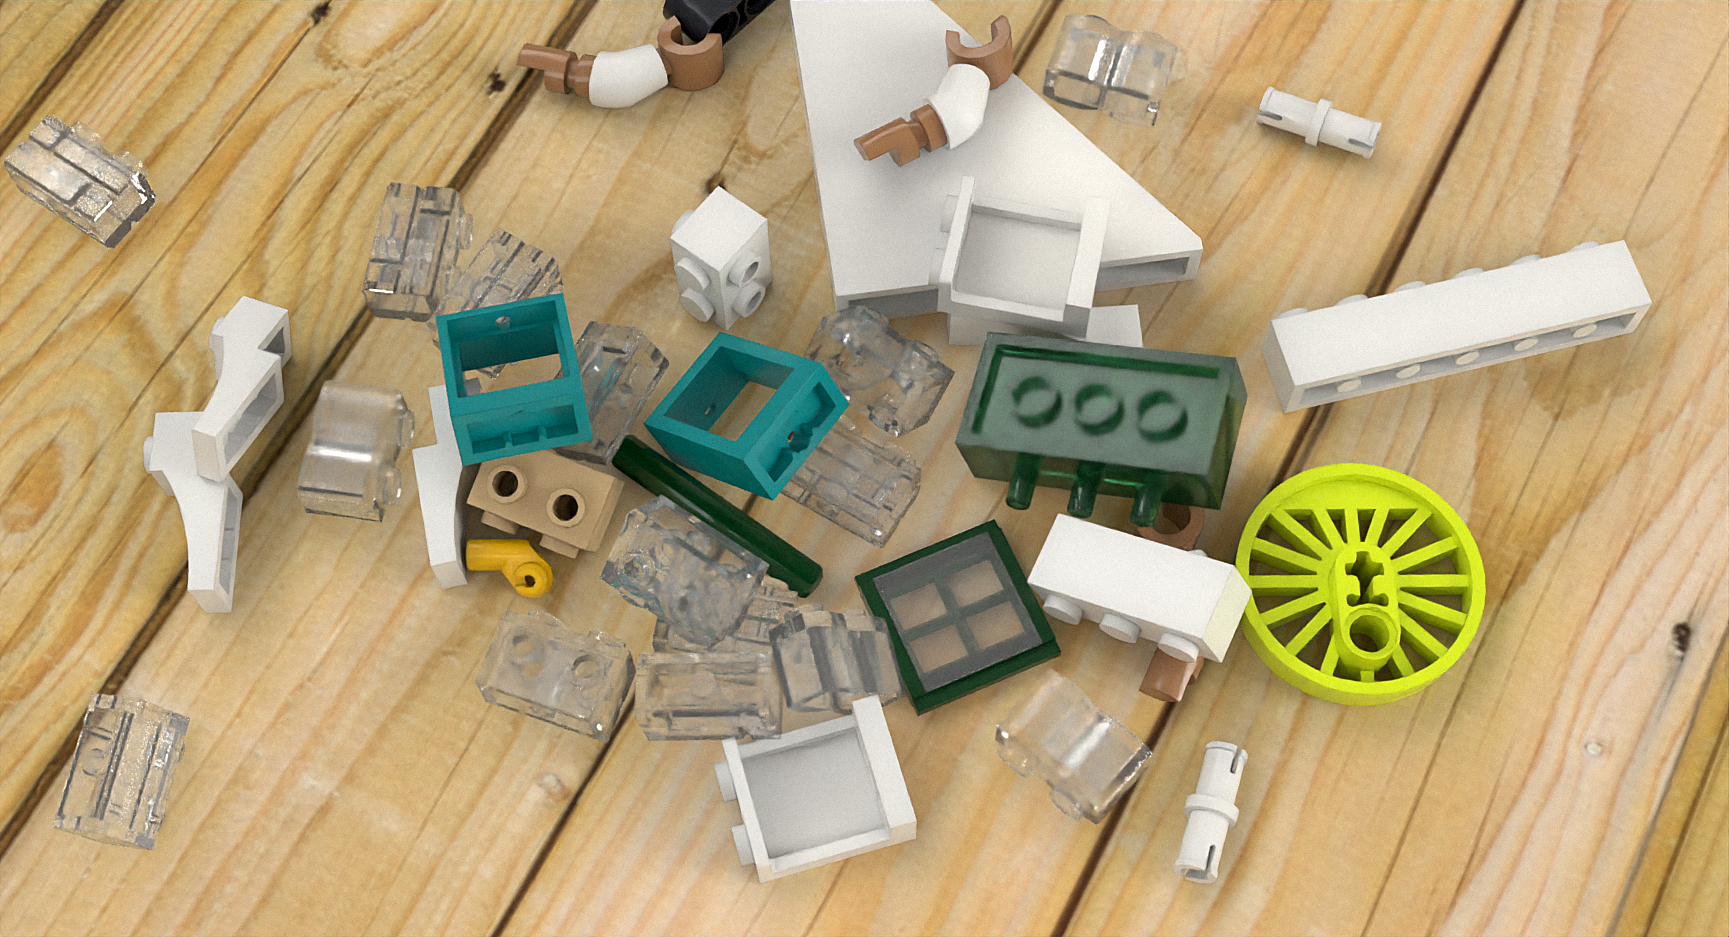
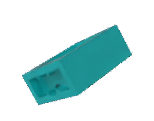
[436,293,593,466]
[643,332,849,501]

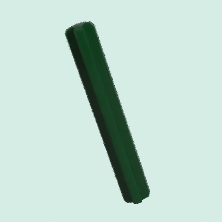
[610,434,823,598]

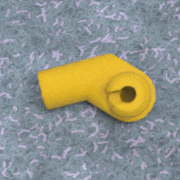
[466,539,553,598]

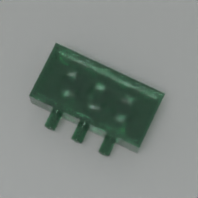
[955,331,1248,528]

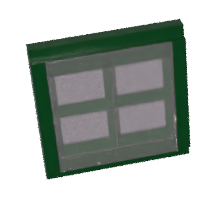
[854,519,1061,716]

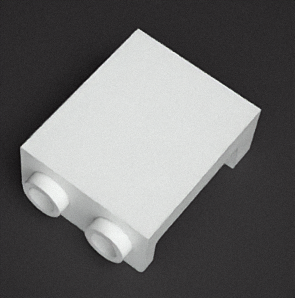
[928,175,1112,338]
[714,694,917,883]

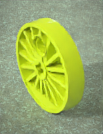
[1235,463,1486,706]

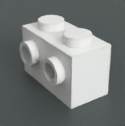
[670,186,773,331]

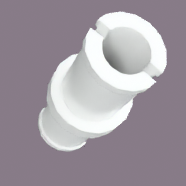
[1256,86,1383,159]
[1173,741,1248,884]

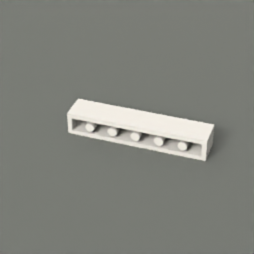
[1261,240,1652,413]

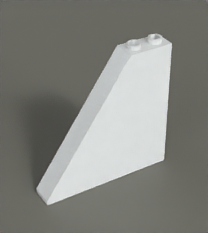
[789,0,1203,325]

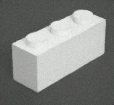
[1027,513,1252,663]

